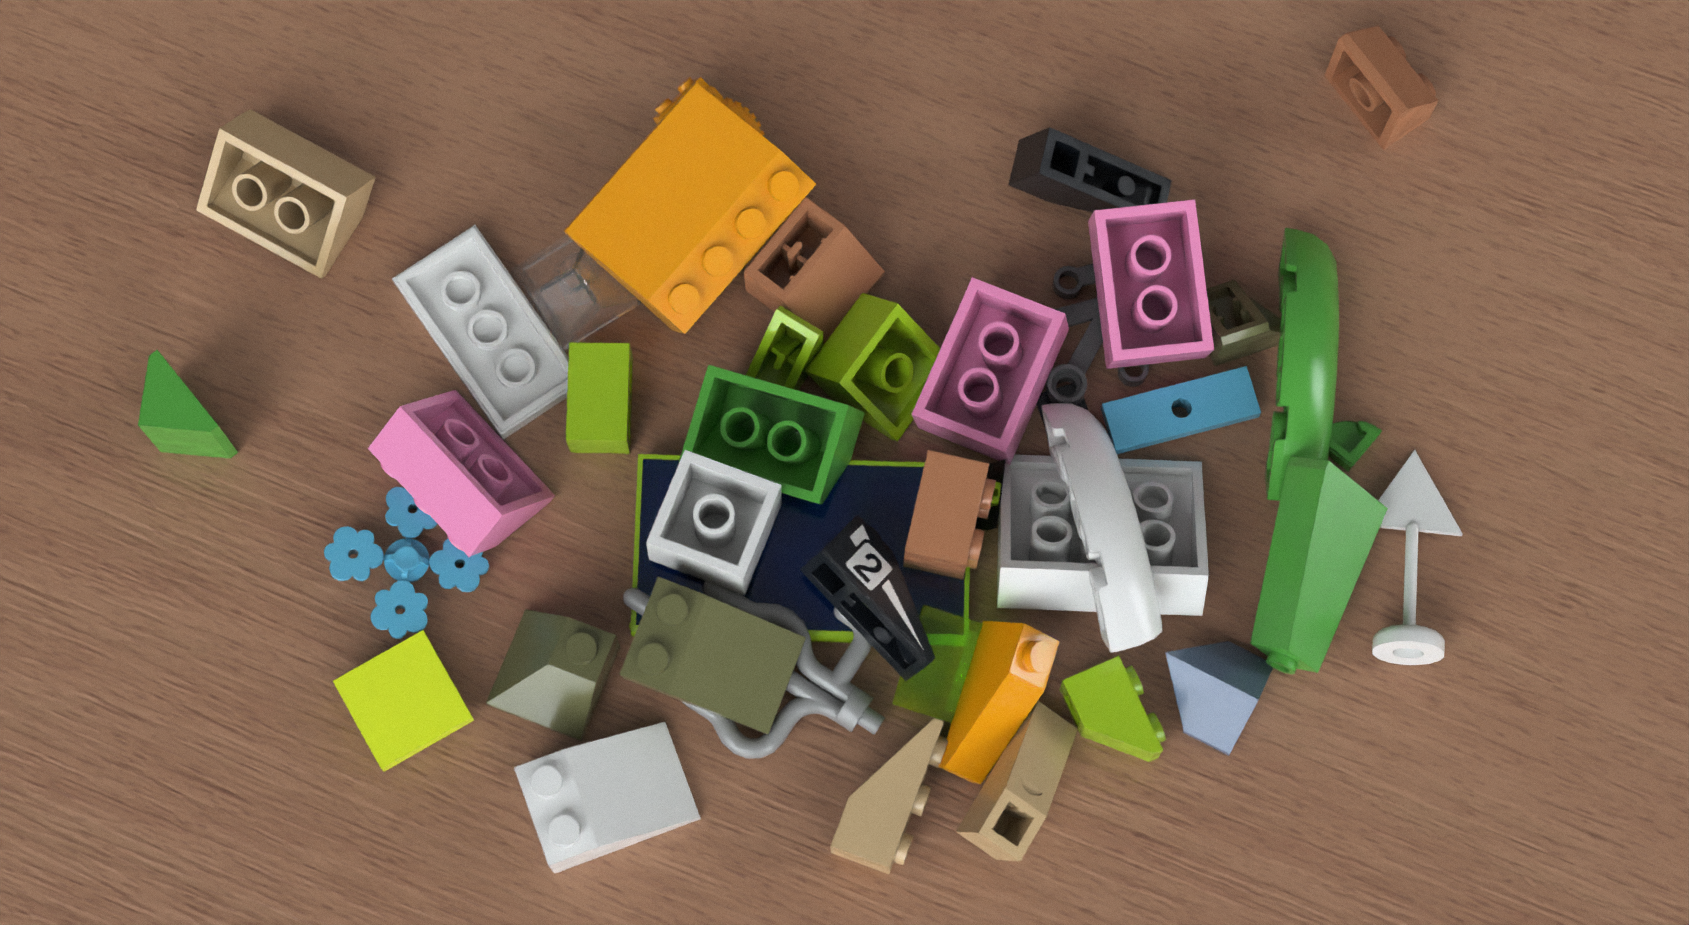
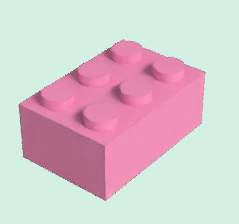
[1088,200,1214,369]
[911,277,1069,465]

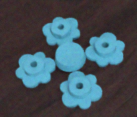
[324,487,489,639]

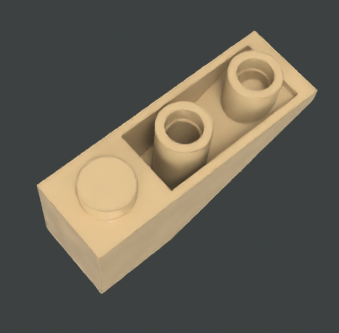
[956,701,1078,862]
[831,718,948,875]

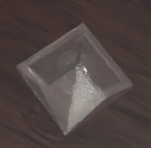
[511,235,642,351]

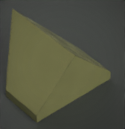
[1207,279,1281,366]

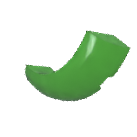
[1265,228,1339,501]

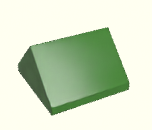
[138,350,238,459]

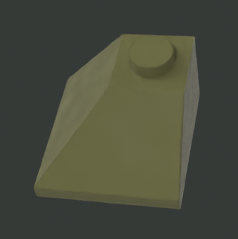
[486,609,620,741]

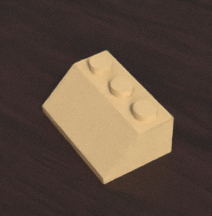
[196,109,375,279]

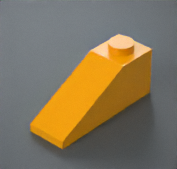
[938,621,1060,784]

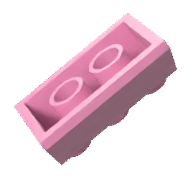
[368,390,555,557]

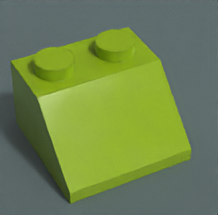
[805,293,941,442]

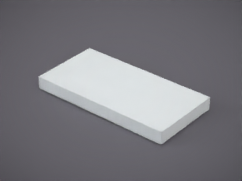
[392,225,569,440]

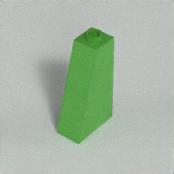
[1250,456,1388,674]

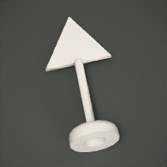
[1372,450,1463,665]

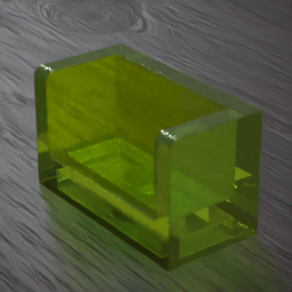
[892,605,983,723]

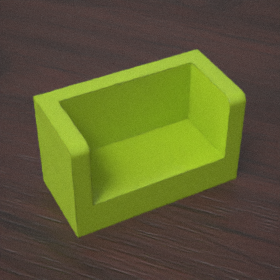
[566,342,633,454]

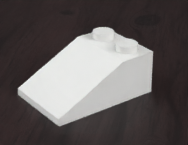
[514,722,701,874]

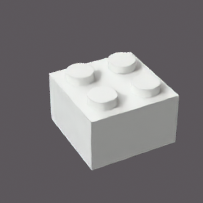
[646,450,782,595]

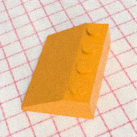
[563,82,816,334]

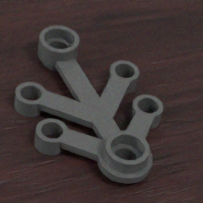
[1046,264,1149,405]

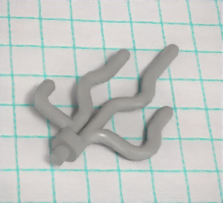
[623,581,885,759]

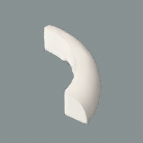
[1041,403,1162,653]

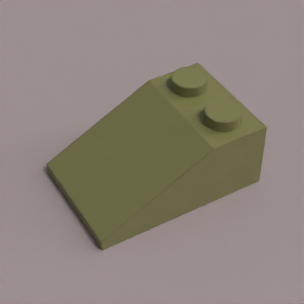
[619,577,806,735]

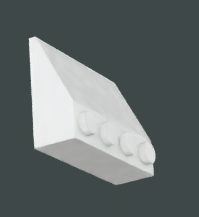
[997,455,1209,616]

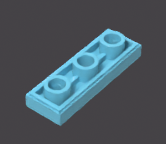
[1101,366,1261,454]

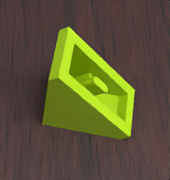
[746,306,824,390]

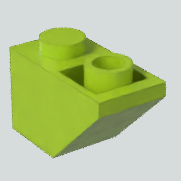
[1059,656,1166,762]

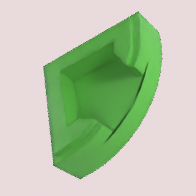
[1329,421,1382,472]

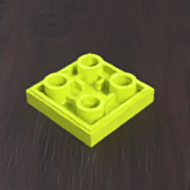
[333,630,474,772]

